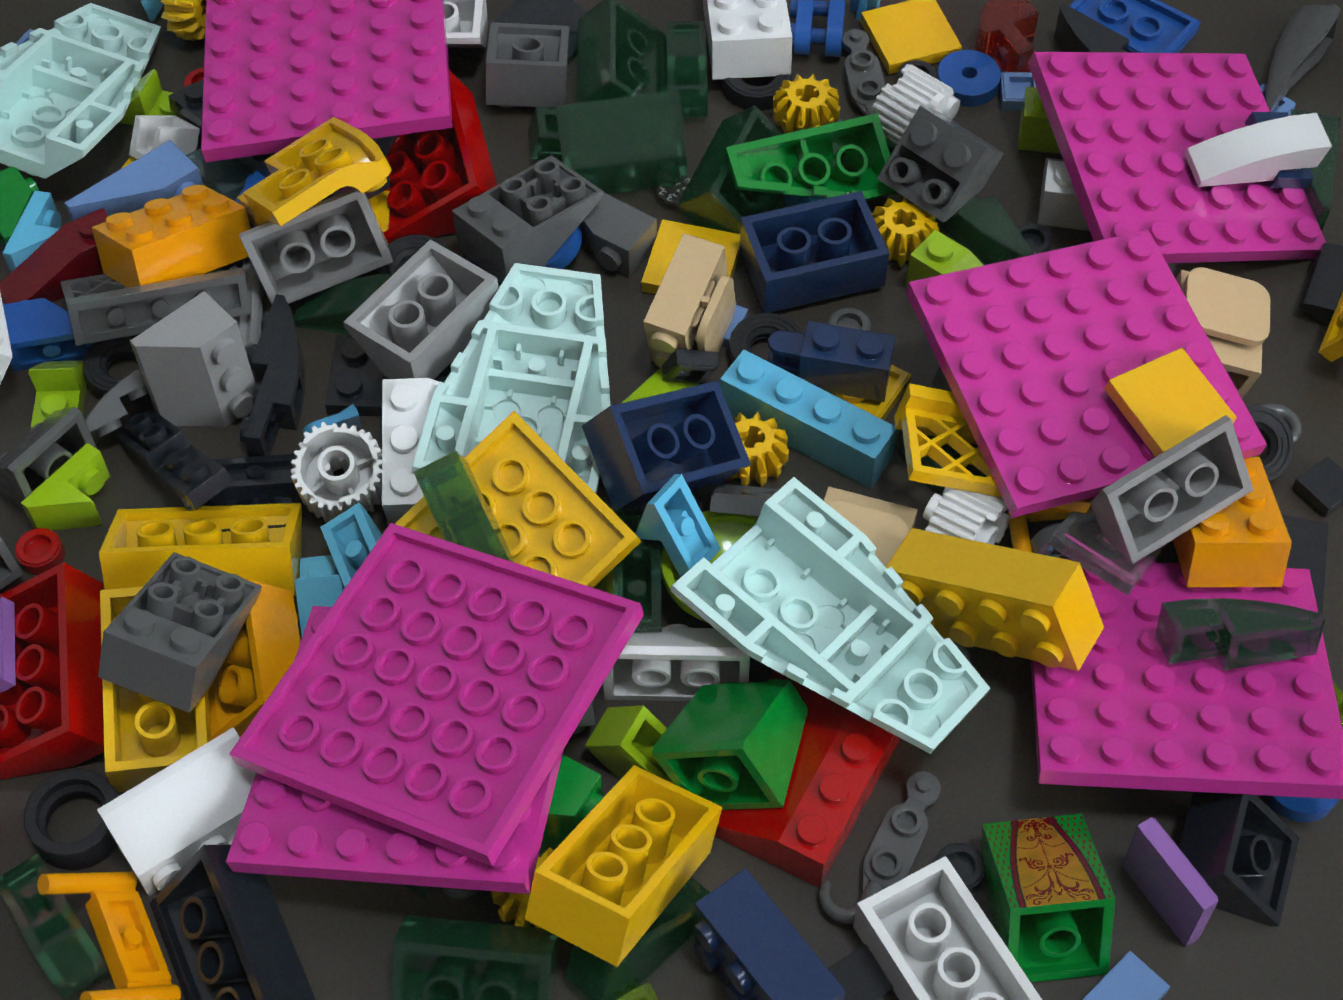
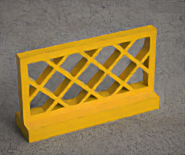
[894,383,1091,514]

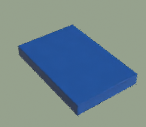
[1069,0,1201,53]

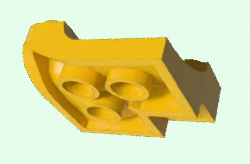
[237,117,391,227]

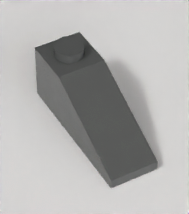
[579,192,657,278]

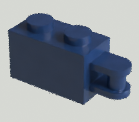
[768,321,896,402]

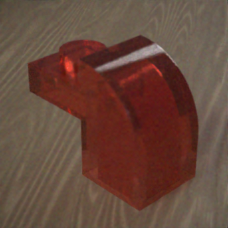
[975,0,1039,73]

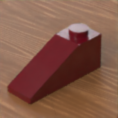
[0,208,108,304]

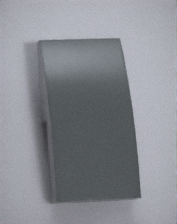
[85,368,149,437]

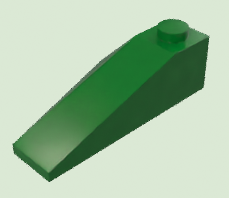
[724,113,898,201]

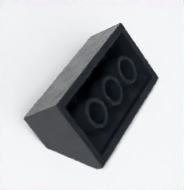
[150,845,316,1000]

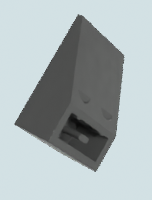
[452,155,604,283]
[98,552,262,713]

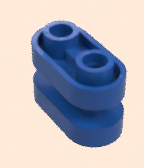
[790,0,846,58]

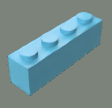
[720,349,897,489]

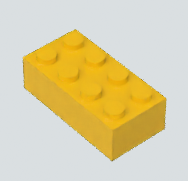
[886,528,1104,671]
[100,586,212,793]
[525,765,722,967]

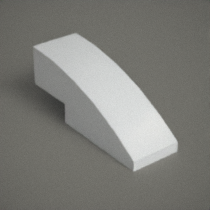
[1184,113,1332,187]

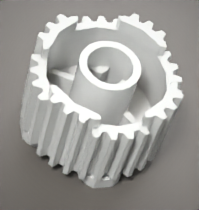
[872,64,960,150]
[291,422,383,523]
[923,487,1011,545]

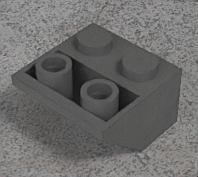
[877,105,1004,222]

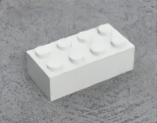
[702,0,792,80]
[853,856,1042,1000]

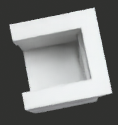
[129,115,200,161]

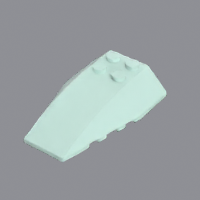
[0,3,161,179]
[412,263,611,494]
[670,477,990,754]

